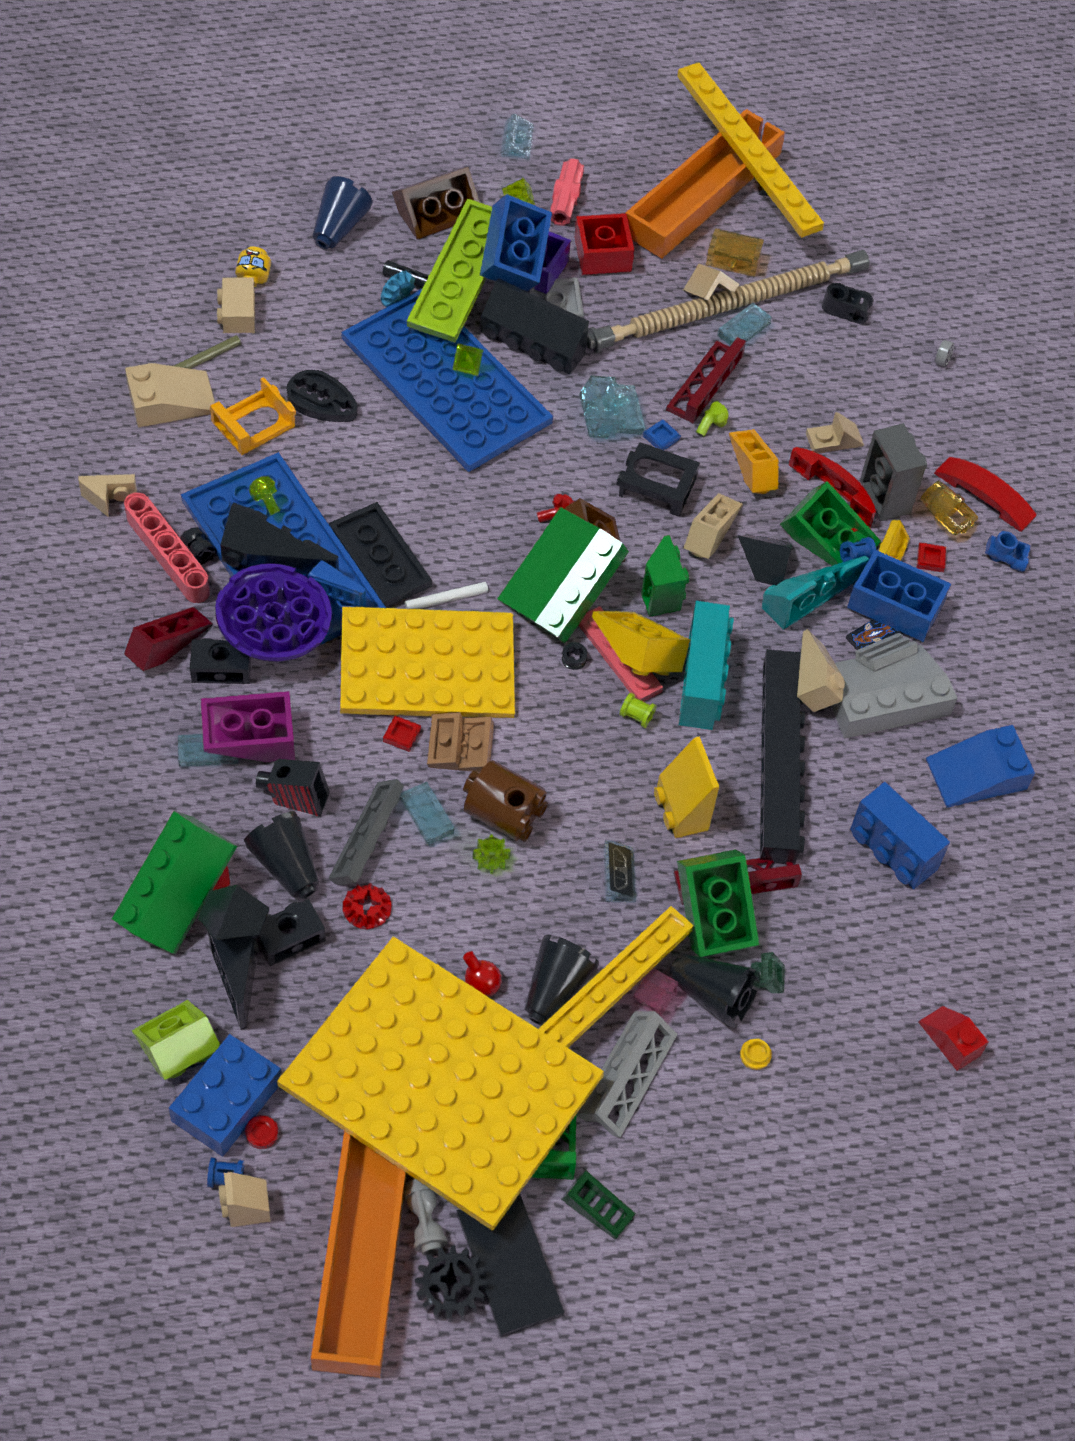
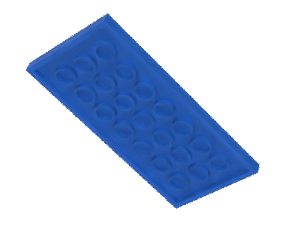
[341,288,553,472]
[181,452,386,646]

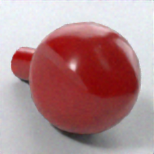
[463,951,502,997]

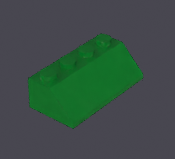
[112,811,238,954]

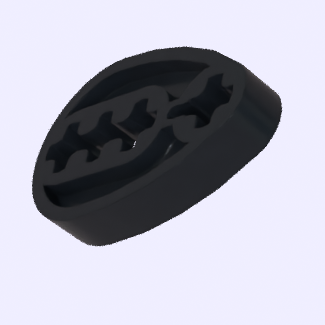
[287,370,358,422]

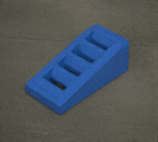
[308,560,366,607]

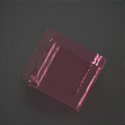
[633,968,679,1017]

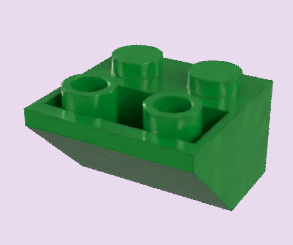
[641,535,689,617]

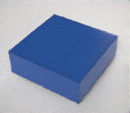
[643,419,681,450]

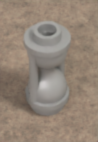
[404,1179,447,1256]

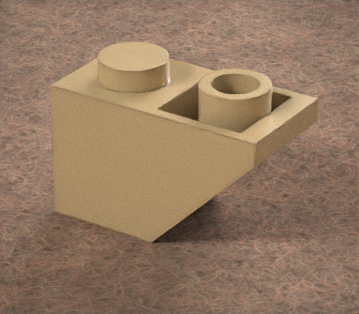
[219,1172,271,1227]

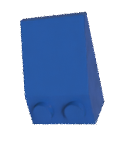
[926,725,1035,808]

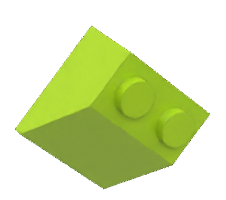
[132,1000,220,1080]

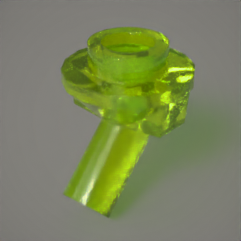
[249,476,280,516]

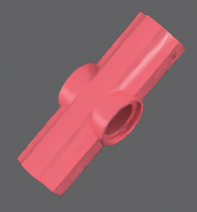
[550,158,584,226]

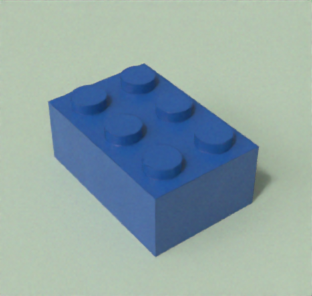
[480,194,552,291]
[847,550,951,642]
[850,782,950,889]
[169,1034,282,1157]

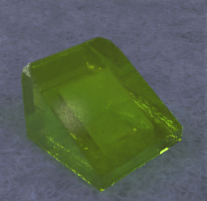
[502,178,535,205]

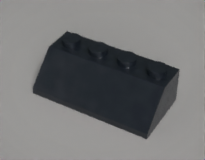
[481,278,589,374]

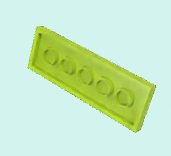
[407,199,492,343]

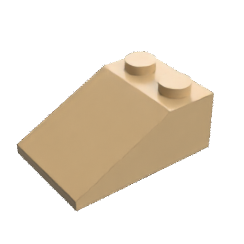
[125,363,215,428]

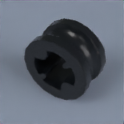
[561,642,588,670]

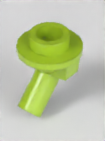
[696,401,729,437]

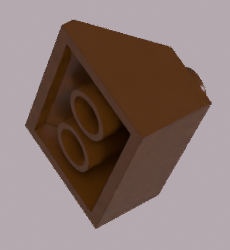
[392,167,480,239]

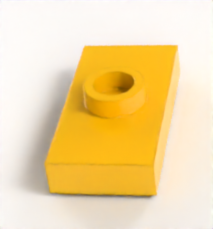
[879,520,910,561]

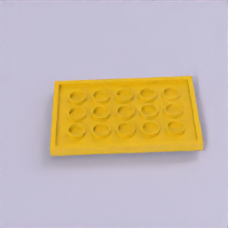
[340,607,515,718]

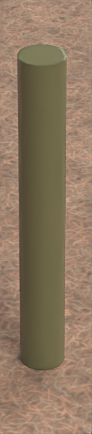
[174,335,241,369]

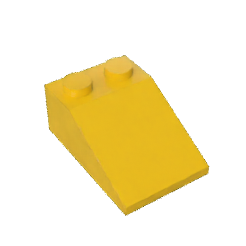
[592,611,690,676]
[654,736,719,838]

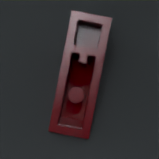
[124,607,213,671]

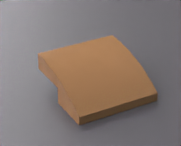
[427,712,494,772]

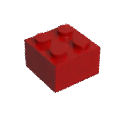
[574,213,634,275]

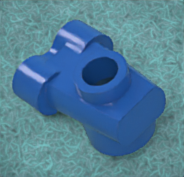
[985,531,1030,572]

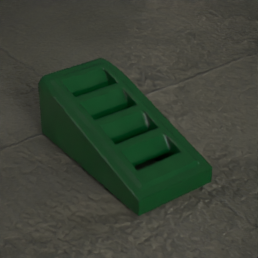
[561,1170,636,1239]

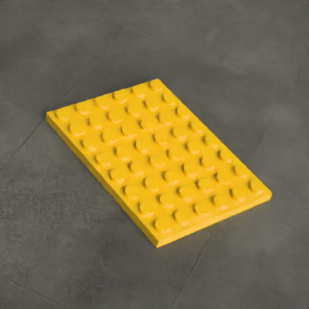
[277,936,604,1231]

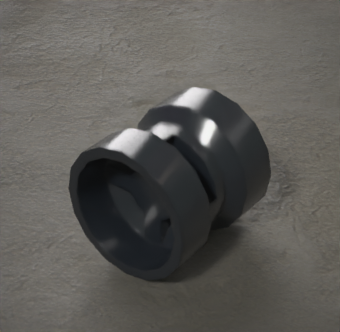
[180,527,217,565]

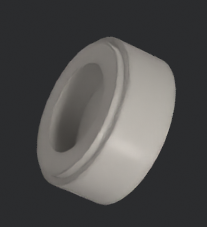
[935,340,955,367]

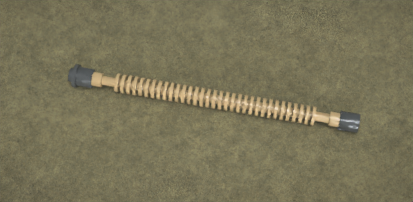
[587,250,869,353]

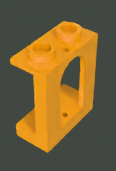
[210,377,296,455]

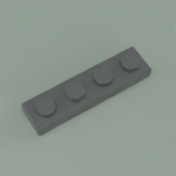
[328,779,404,885]

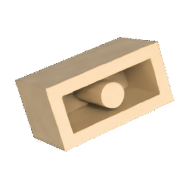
[217,277,255,333]

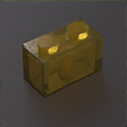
[706,228,764,277]

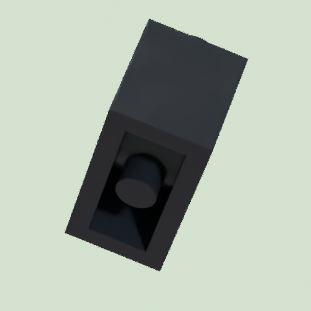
[190,638,251,684]
[256,899,326,966]

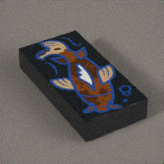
[846,619,904,650]

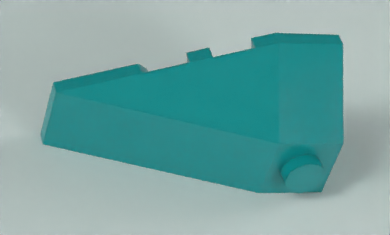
[761,556,869,630]

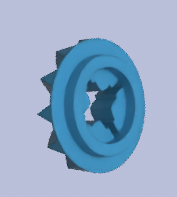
[380,271,415,307]

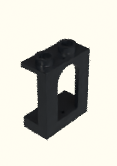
[616,442,700,517]

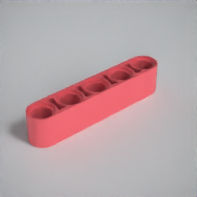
[124,493,210,603]

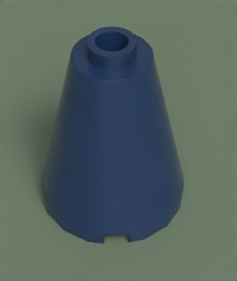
[312,176,373,249]

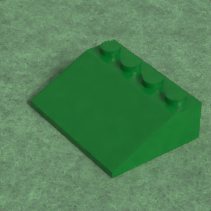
[497,507,629,644]

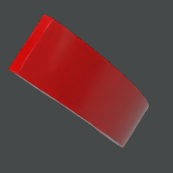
[788,447,876,527]
[934,457,1037,532]

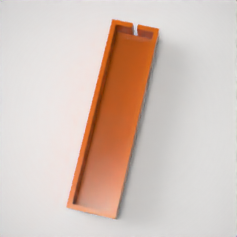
[625,109,785,259]
[311,1131,407,1378]

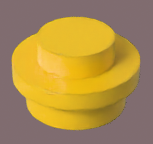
[740,1039,772,1070]

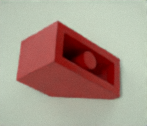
[918,1006,989,1071]

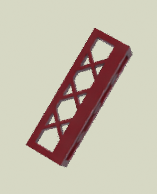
[666,337,746,424]
[673,858,802,905]

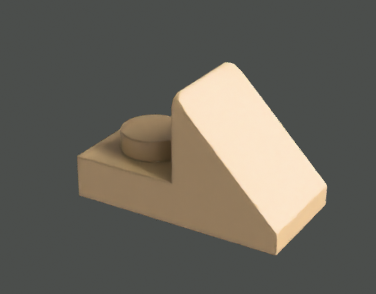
[806,412,864,453]
[78,474,137,517]

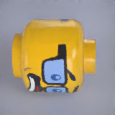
[235,246,271,287]

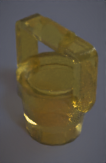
[920,480,978,535]

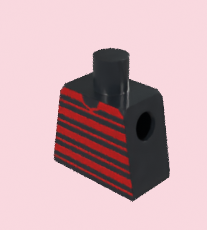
[255,759,330,817]

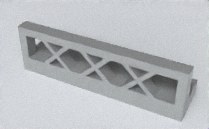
[577,1011,678,1138]

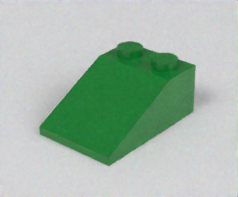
[780,481,881,565]

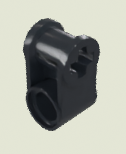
[822,283,873,325]

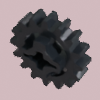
[415,1245,489,1322]

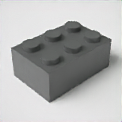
[860,423,927,521]

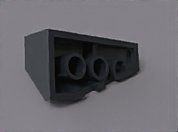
[220,502,339,575]

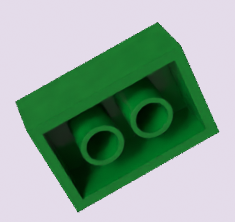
[677,849,759,957]

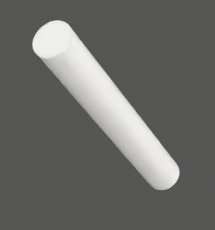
[405,582,488,609]

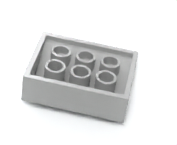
[831,645,958,739]

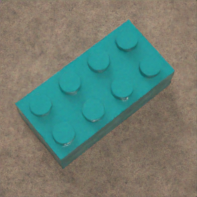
[678,601,734,730]

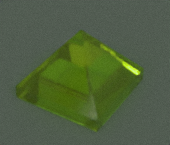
[452,343,484,376]

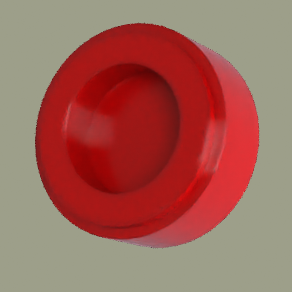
[245,1115,278,1149]

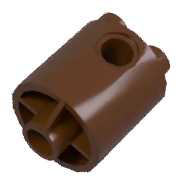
[463,760,548,842]

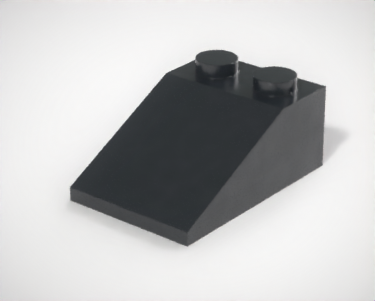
[207,930,259,1030]

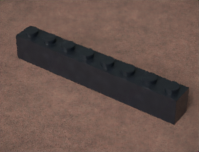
[759,649,805,865]

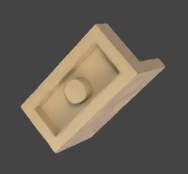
[683,264,739,300]

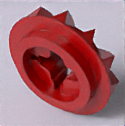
[343,882,392,929]

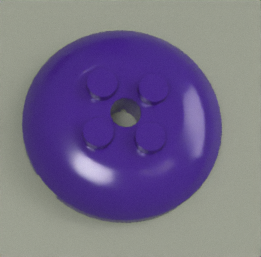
[215,564,332,662]

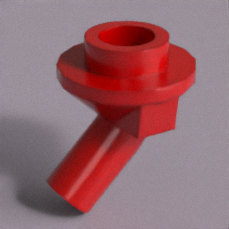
[537,494,574,523]

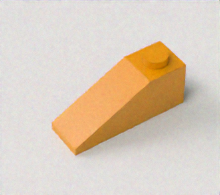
[729,429,779,494]

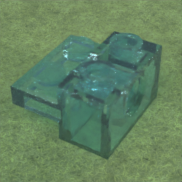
[579,375,646,439]

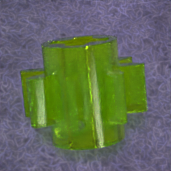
[472,834,511,874]

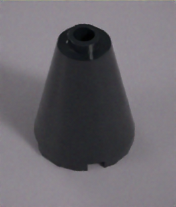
[244,811,319,900]
[524,934,599,1026]
[670,954,760,1028]

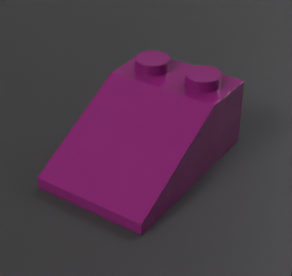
[201,691,295,762]

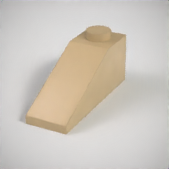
[684,493,743,559]
[797,629,845,712]

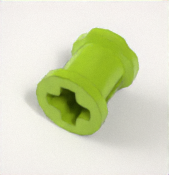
[619,693,657,728]

